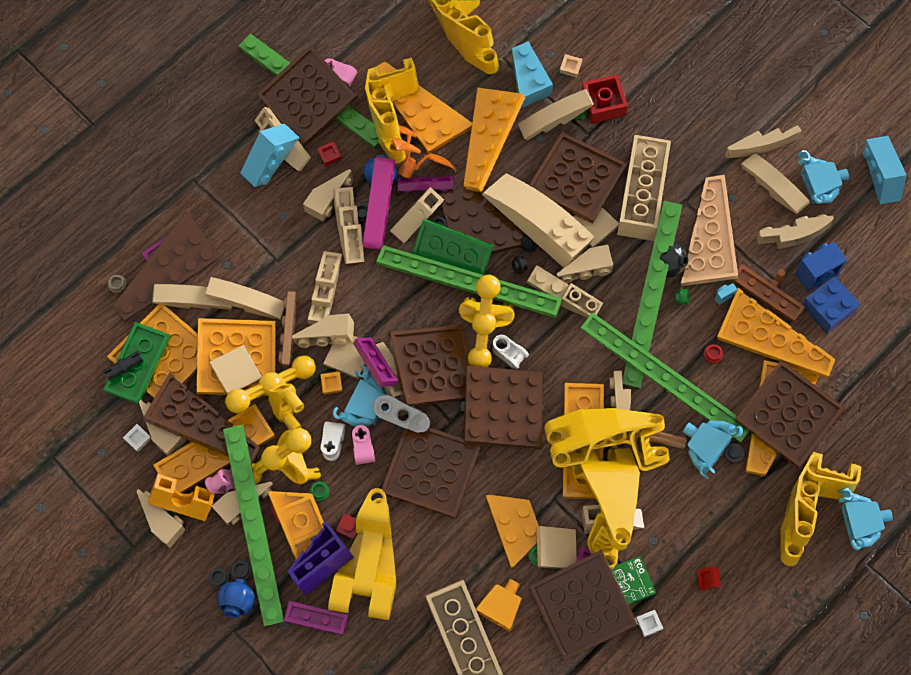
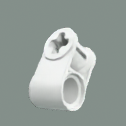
[492,335,529,370]
[321,421,346,461]

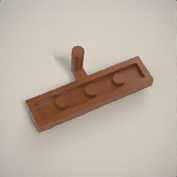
[730,264,805,324]

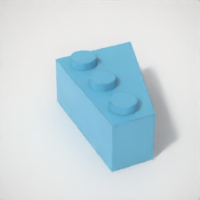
[512,41,553,109]
[240,124,299,187]
[863,136,907,205]

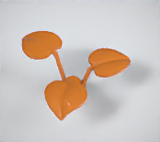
[392,125,457,178]

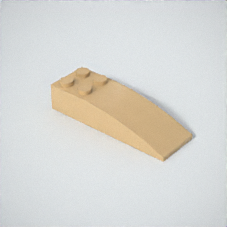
[617,135,671,241]
[482,173,595,268]
[425,580,503,675]

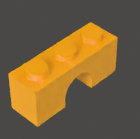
[148,474,215,521]

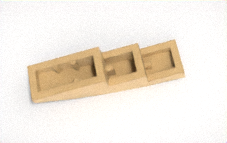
[518,89,594,140]
[725,125,802,158]
[741,153,810,214]
[333,187,364,264]
[308,251,342,325]
[205,277,284,320]
[152,284,232,310]

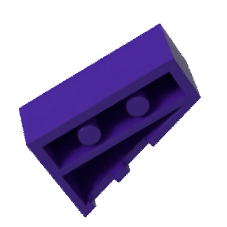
[287,520,354,595]

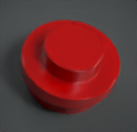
[704,344,723,364]

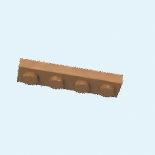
[279,291,297,370]

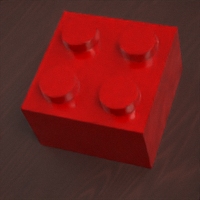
[581,74,628,124]

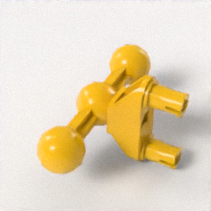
[459,275,515,367]
[225,355,316,430]
[252,428,321,485]

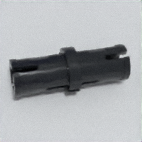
[103,351,144,381]

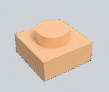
[560,54,582,78]

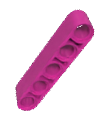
[363,157,395,250]

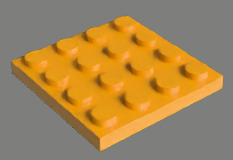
[107,304,198,398]
[196,318,275,396]

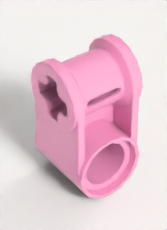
[325,58,357,88]
[352,425,375,465]
[205,469,236,494]

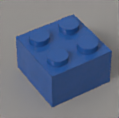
[795,242,847,292]
[802,276,860,334]

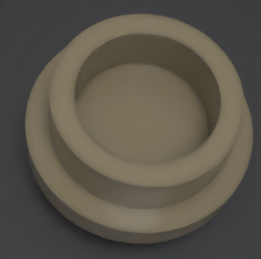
[108,275,127,293]

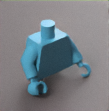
[797,150,849,204]
[333,366,389,427]
[683,420,743,479]
[838,488,893,550]

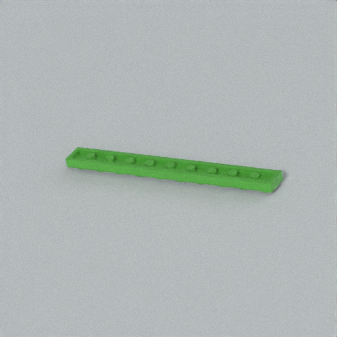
[239,34,380,150]
[622,201,682,389]
[376,245,562,318]
[580,313,749,443]
[223,425,284,626]

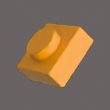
[321,371,343,395]

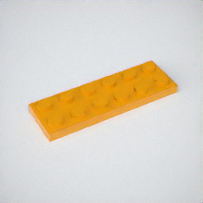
[563,383,604,499]
[153,404,275,494]

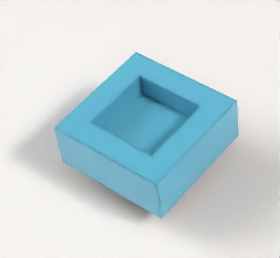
[715,283,737,305]

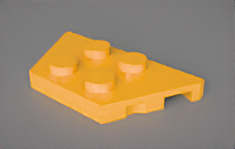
[267,491,324,561]
[486,495,539,569]

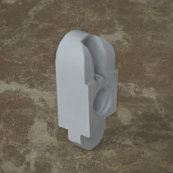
[373,394,430,433]

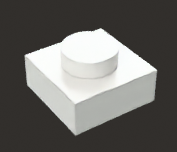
[123,424,152,452]
[636,610,663,637]

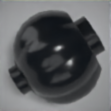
[660,242,689,278]

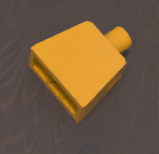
[476,579,521,632]

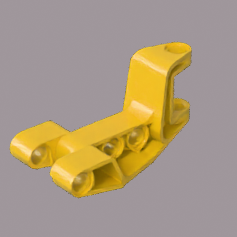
[428,0,499,74]
[365,57,419,163]
[545,408,670,471]
[572,448,640,570]
[780,451,861,566]
[328,488,397,620]

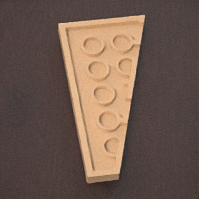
[681,175,738,286]

